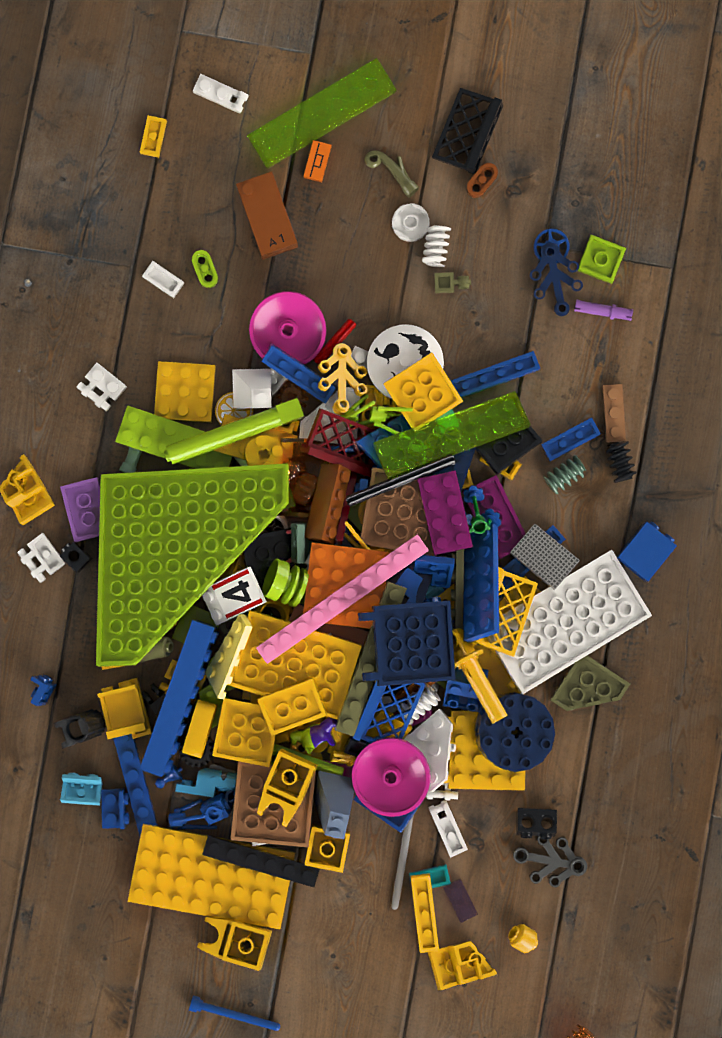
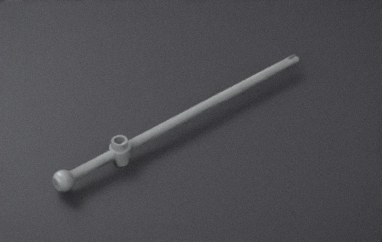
[391,682,439,910]

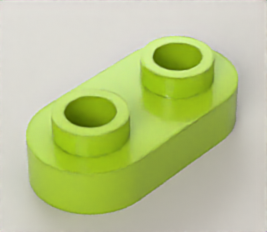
[192,250,218,288]

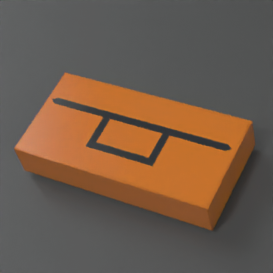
[304,140,332,183]

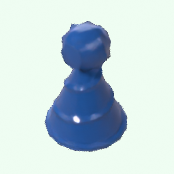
[155,764,183,789]

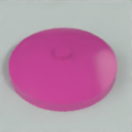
[249,291,326,364]
[352,737,431,817]

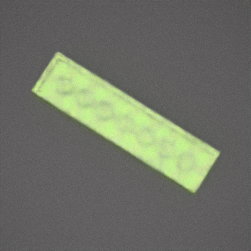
[247,58,396,169]
[373,391,531,479]

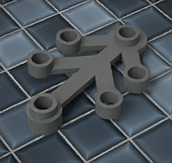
[513,836,587,888]

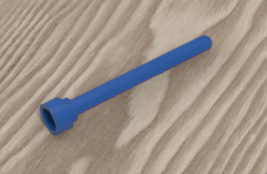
[189,995,280,1031]

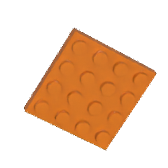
[303,542,390,629]

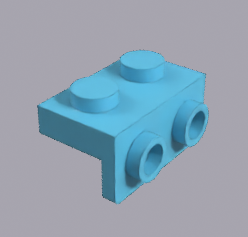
[60,773,103,806]

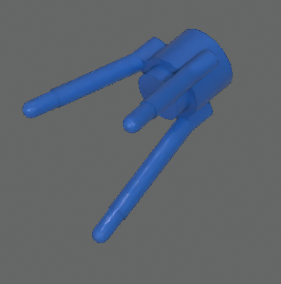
[169,799,217,830]

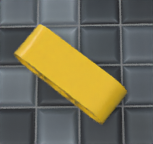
[182,699,217,759]

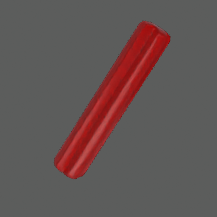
[313,319,356,365]

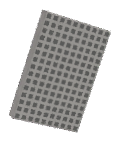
[510,524,580,590]

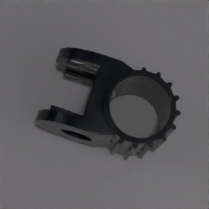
[53,709,106,749]

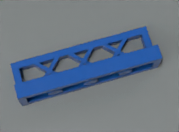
[261,343,336,404]

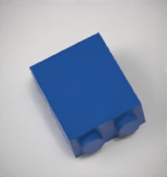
[616,521,677,582]

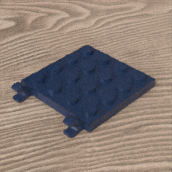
[358,601,456,686]

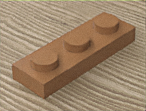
[602,384,626,443]

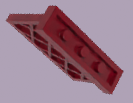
[300,408,374,478]

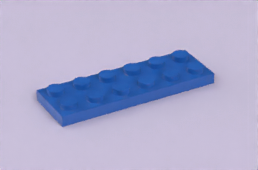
[463,524,499,643]

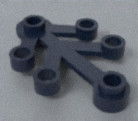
[530,243,583,316]

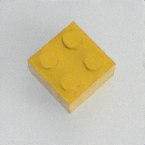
[304,823,350,873]

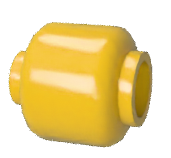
[508,924,538,953]

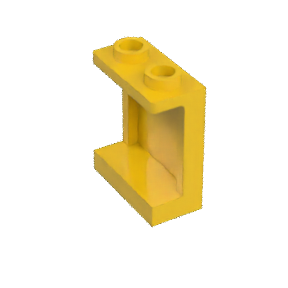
[97,681,148,739]

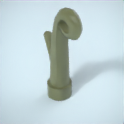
[364,150,419,198]

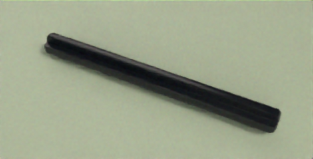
[346,454,456,506]

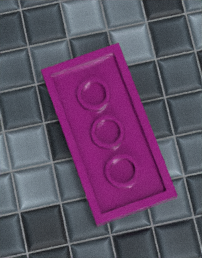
[417,471,473,556]
[462,475,526,560]

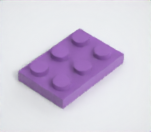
[60,477,100,543]

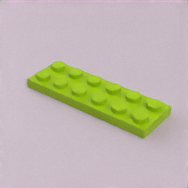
[115,405,232,469]

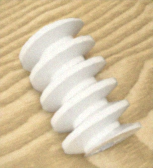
[422,225,451,267]
[398,683,441,724]

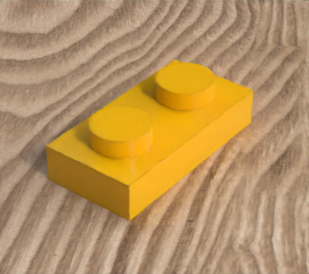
[140,115,167,158]

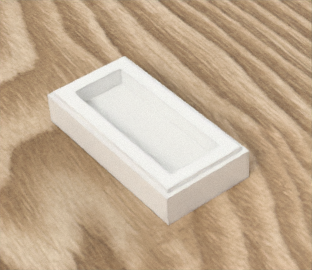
[142,261,184,298]

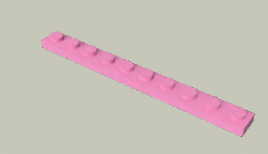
[256,534,429,664]

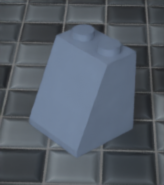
[313,771,354,839]

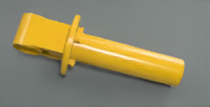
[452,628,508,724]

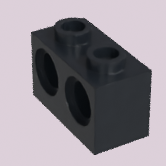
[516,808,557,839]

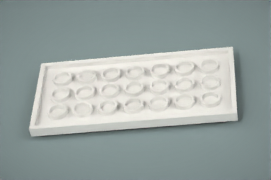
[487,550,652,694]

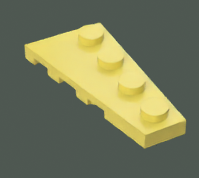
[205,614,252,699]

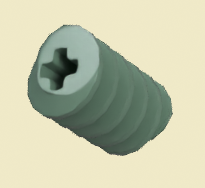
[543,455,586,494]

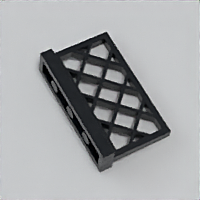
[432,88,503,175]

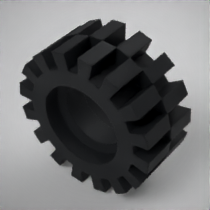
[179,736,214,767]

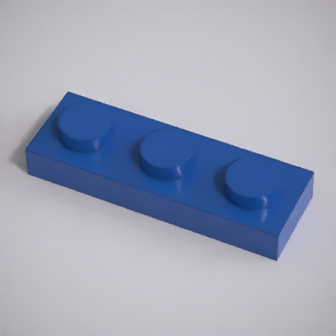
[541,418,601,461]

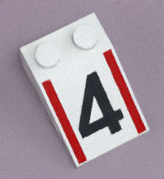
[202,567,267,626]

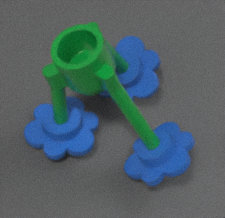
[463,485,501,534]

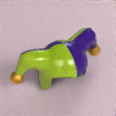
[290,717,337,754]

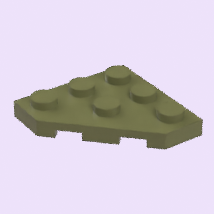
[550,656,630,711]

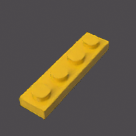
[410,873,439,953]

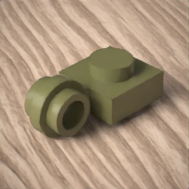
[434,272,471,293]

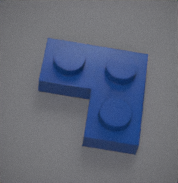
[413,555,455,588]

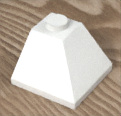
[232,369,272,408]

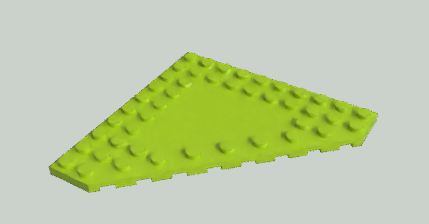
[96,464,289,667]

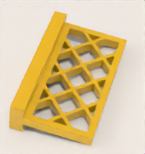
[471,567,538,657]

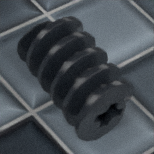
[606,441,637,483]

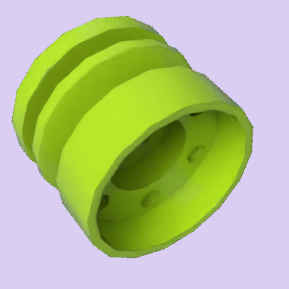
[262,558,309,608]

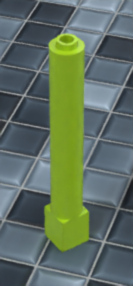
[164,398,304,465]

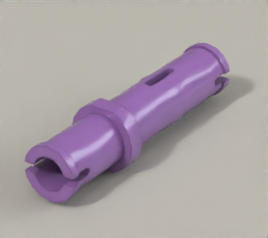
[574,299,633,321]

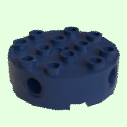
[474,692,555,772]

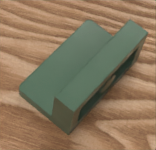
[291,522,312,564]

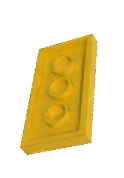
[214,414,298,466]

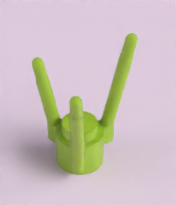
[340,394,390,427]
[369,405,413,441]

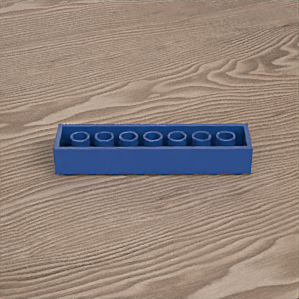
[140,620,219,777]

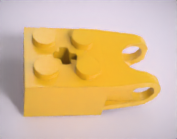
[257,749,318,827]
[197,916,272,971]

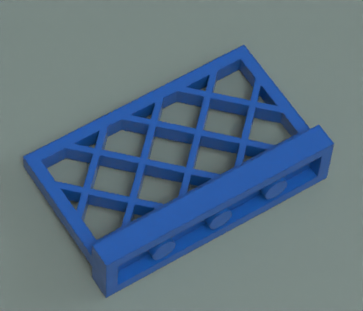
[352,680,426,743]

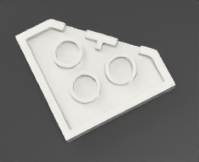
[299,387,361,445]
[404,709,453,792]

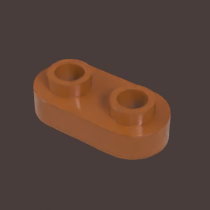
[466,163,498,198]

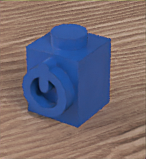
[200,792,232,825]

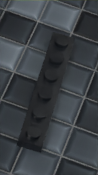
[202,835,320,887]

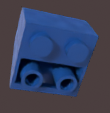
[443,667,488,712]

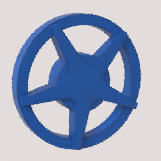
[534,229,569,265]

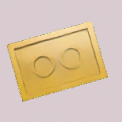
[257,678,327,736]

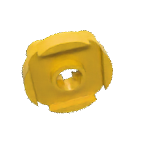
[244,435,283,466]

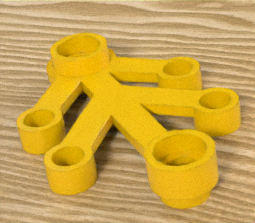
[318,343,367,415]

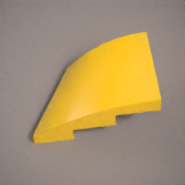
[0,454,55,525]
[428,941,497,990]

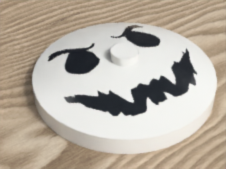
[367,325,444,399]

